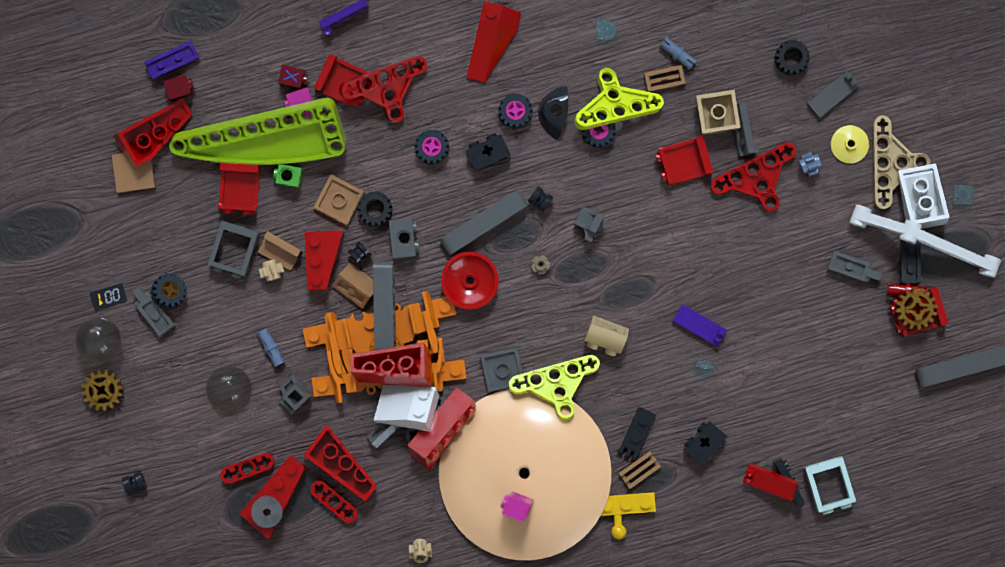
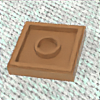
[112,153,156,193]
[313,174,365,226]

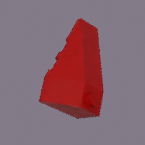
[466,1,521,82]
[113,98,193,167]

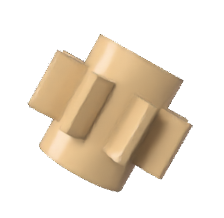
[258,259,284,282]
[409,539,432,563]

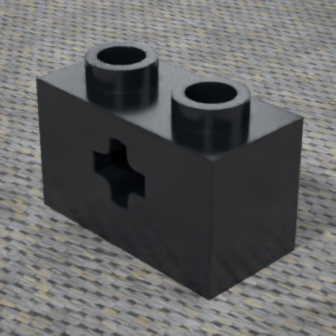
[466,133,511,172]
[684,421,728,466]

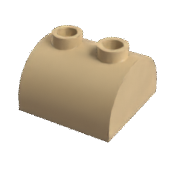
[696,90,740,134]
[584,315,629,356]

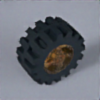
[150,273,187,310]

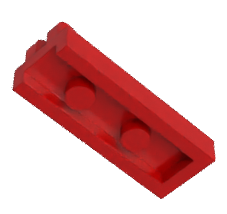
[743,463,798,501]

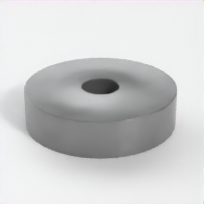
[251,496,282,528]

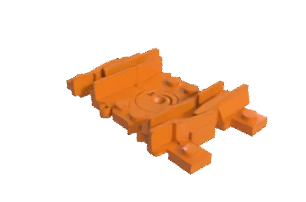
[303,291,466,404]

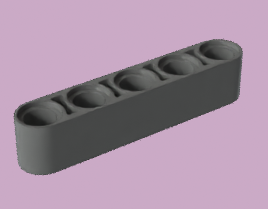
[440,190,529,256]
[373,261,396,351]
[916,345,1005,387]

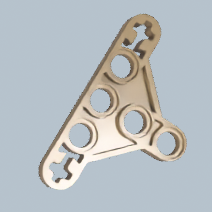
[873,115,930,210]

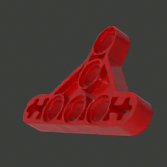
[339,56,427,122]
[710,142,796,212]

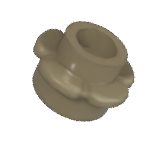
[531,255,550,274]

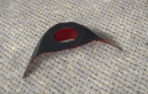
[538,86,568,139]

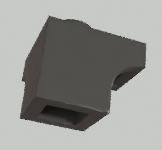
[574,206,605,243]
[279,374,313,415]

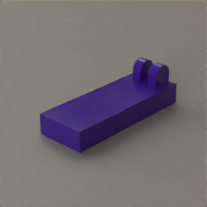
[319,0,369,36]
[144,41,200,80]
[673,304,727,347]

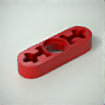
[220,453,275,484]
[311,480,358,523]

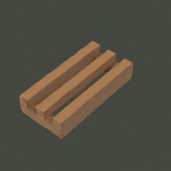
[644,65,686,92]
[619,451,661,489]

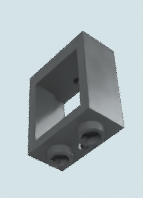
[208,221,260,279]

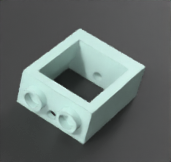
[803,456,856,515]

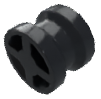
[348,241,372,265]

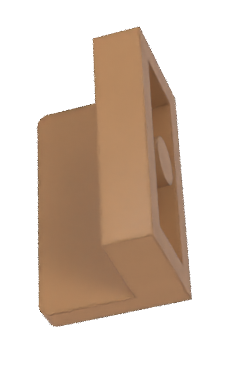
[258,231,302,270]
[332,263,374,309]

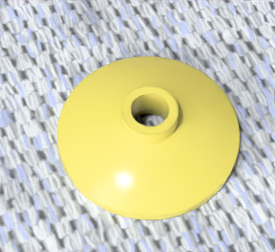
[831,125,869,164]

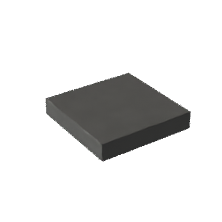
[480,347,525,393]

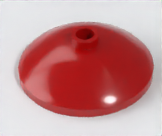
[441,252,499,309]

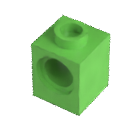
[273,164,303,188]

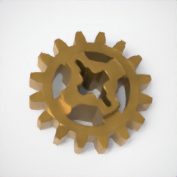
[894,288,938,329]
[81,370,124,411]

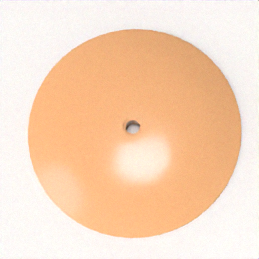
[439,387,611,560]

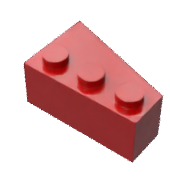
[304,230,344,291]

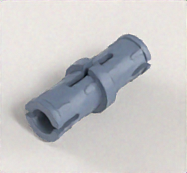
[660,37,697,70]
[256,328,285,367]

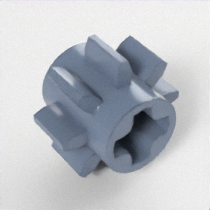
[799,152,822,177]

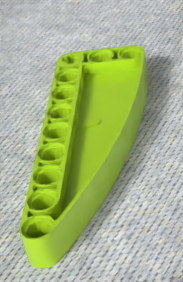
[169,98,346,165]

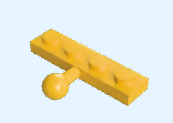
[601,492,656,540]

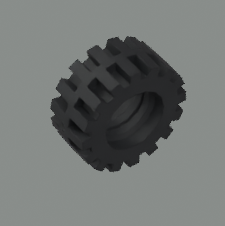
[774,40,810,75]
[358,192,393,227]

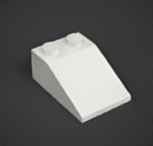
[898,164,950,229]
[374,385,439,432]

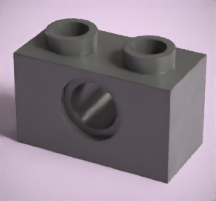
[389,218,420,259]

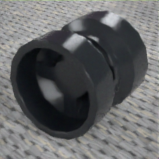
[527,186,554,212]
[122,471,147,496]

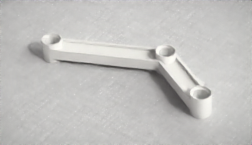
[849,204,1001,278]

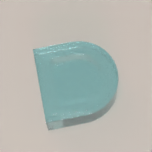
[597,21,616,41]
[694,360,715,369]

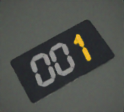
[90,283,127,311]

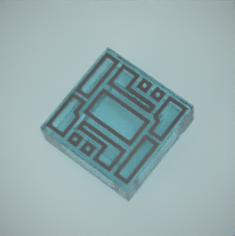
[952,185,973,205]

